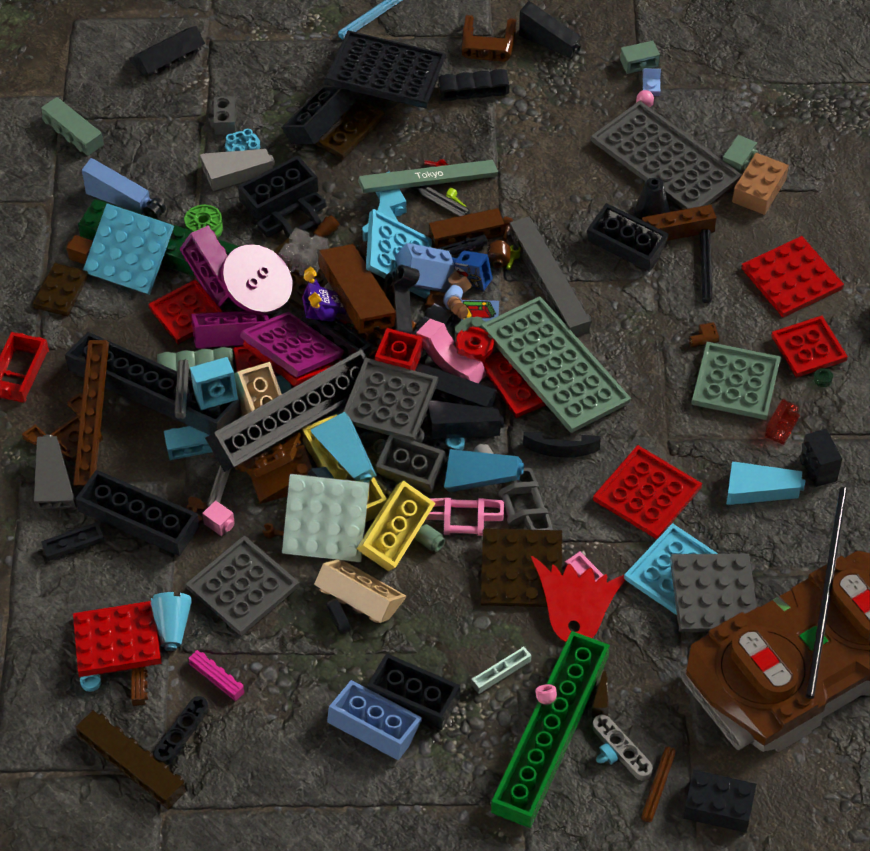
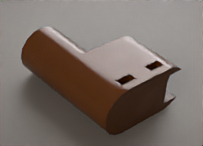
[689,322,719,347]

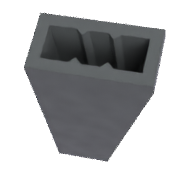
[34,435,76,509]

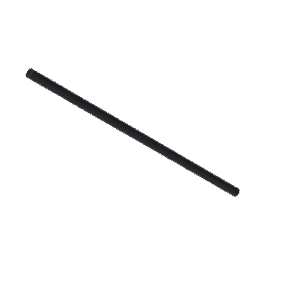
[806,487,847,699]

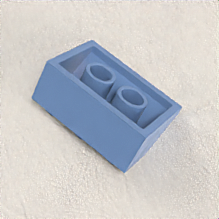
[394,243,455,293]

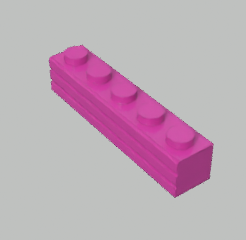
[188,650,244,701]

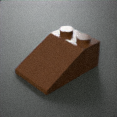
[250,445,312,504]

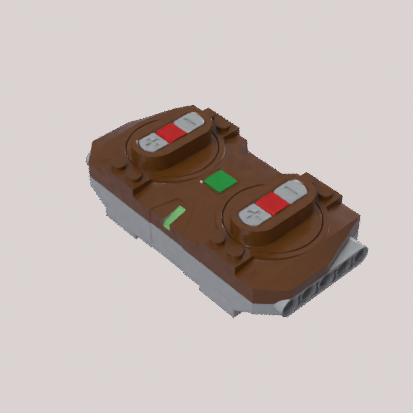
[680,551,870,752]

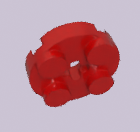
[456,327,494,361]

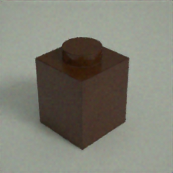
[66,235,93,265]

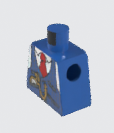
[452,251,493,291]

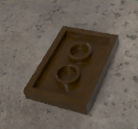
[33,263,89,317]

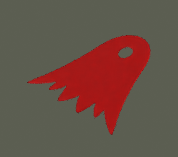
[531,556,625,642]

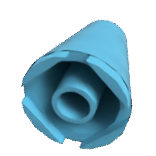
[151,592,191,651]

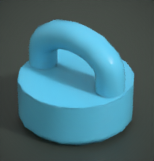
[80,674,101,692]
[596,743,618,764]

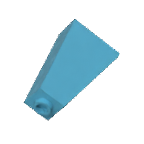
[311,412,377,482]
[726,461,805,505]

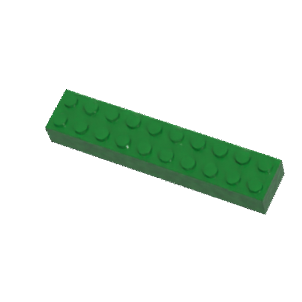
[491,631,610,828]

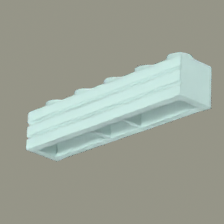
[472,646,531,694]

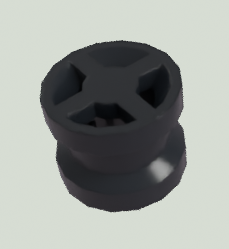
[143,198,166,219]

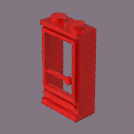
[0,332,49,403]

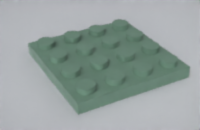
[691,342,781,420]

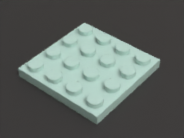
[282,474,369,562]

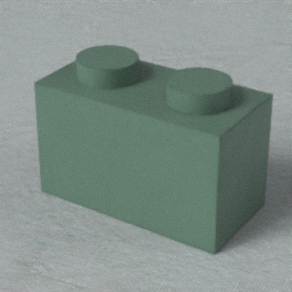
[620,41,660,74]
[723,135,758,174]

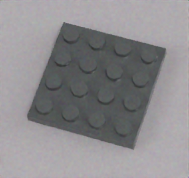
[343,358,438,441]
[186,535,300,636]
[670,554,757,632]

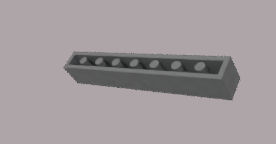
[509,216,592,337]

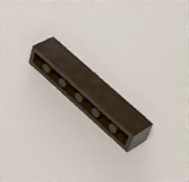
[76,710,186,809]

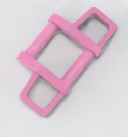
[426,498,504,536]

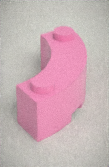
[416,319,486,384]

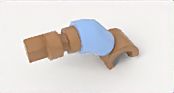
[444,272,472,319]

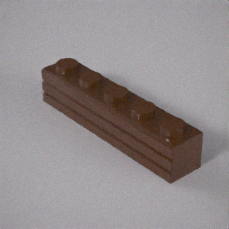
[131,667,148,706]

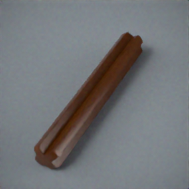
[641,747,676,823]

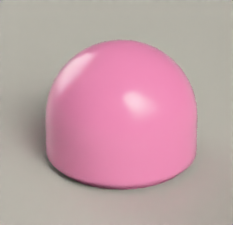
[636,90,654,107]
[535,684,557,705]

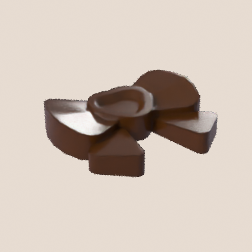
[186,497,208,523]

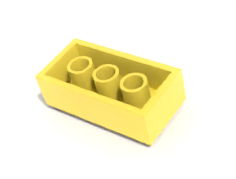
[356,481,435,572]

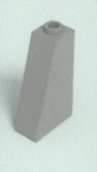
[200,149,275,191]

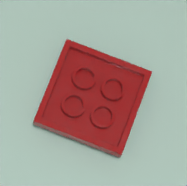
[148,279,222,344]
[771,316,848,378]

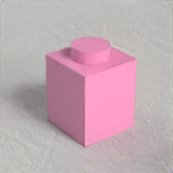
[202,500,235,536]

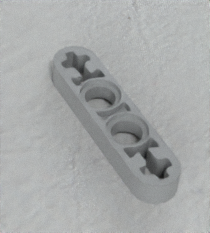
[592,715,653,781]

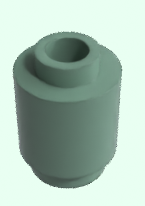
[416,524,445,552]

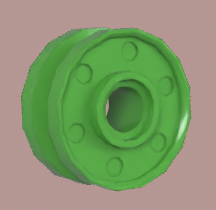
[184,204,223,238]

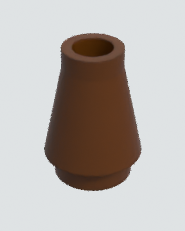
[313,215,340,241]

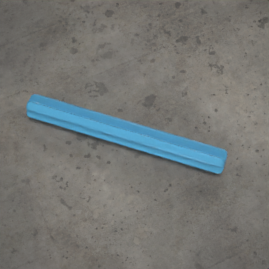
[338,0,402,40]

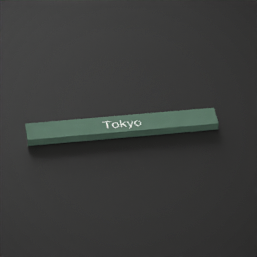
[358,160,498,193]

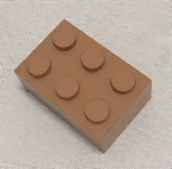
[732,153,789,215]

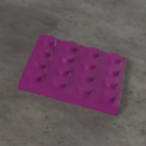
[240,312,344,377]

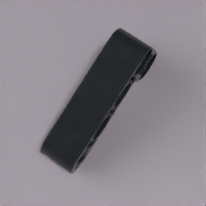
[384,265,420,334]

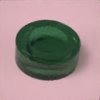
[814,368,833,387]

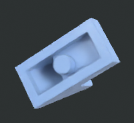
[642,68,661,96]

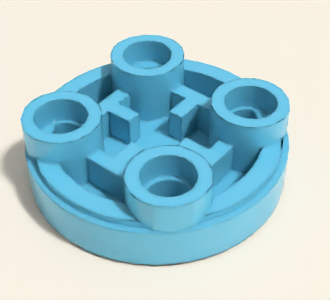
[225,129,260,152]

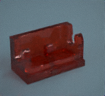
[765,398,800,445]

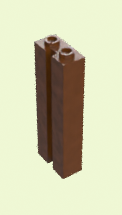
[318,244,396,334]

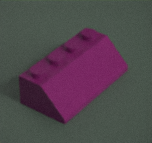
[179,225,232,309]
[191,311,269,349]

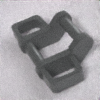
[498,468,553,530]

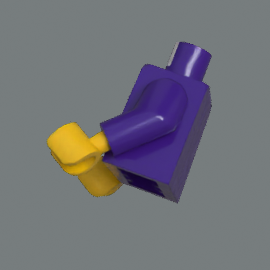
[302,267,346,321]

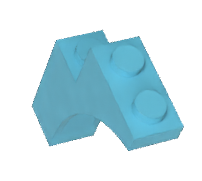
[362,171,407,241]

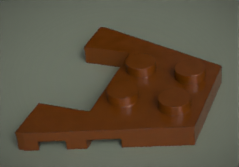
[22,392,103,462]
[234,430,303,478]

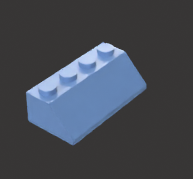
[327,680,422,760]

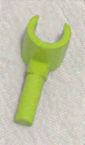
[446,188,467,207]
[506,245,521,270]

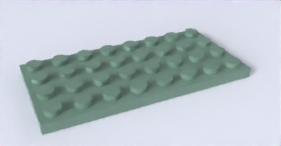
[481,297,631,433]

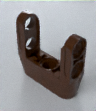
[461,15,516,61]

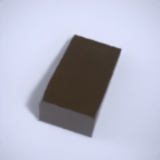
[592,671,609,718]

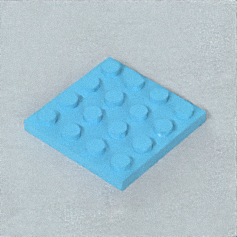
[83,204,174,295]
[366,209,432,299]
[624,523,718,615]

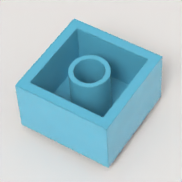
[190,357,238,410]

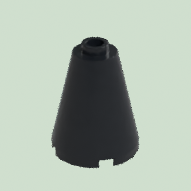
[634,178,670,220]

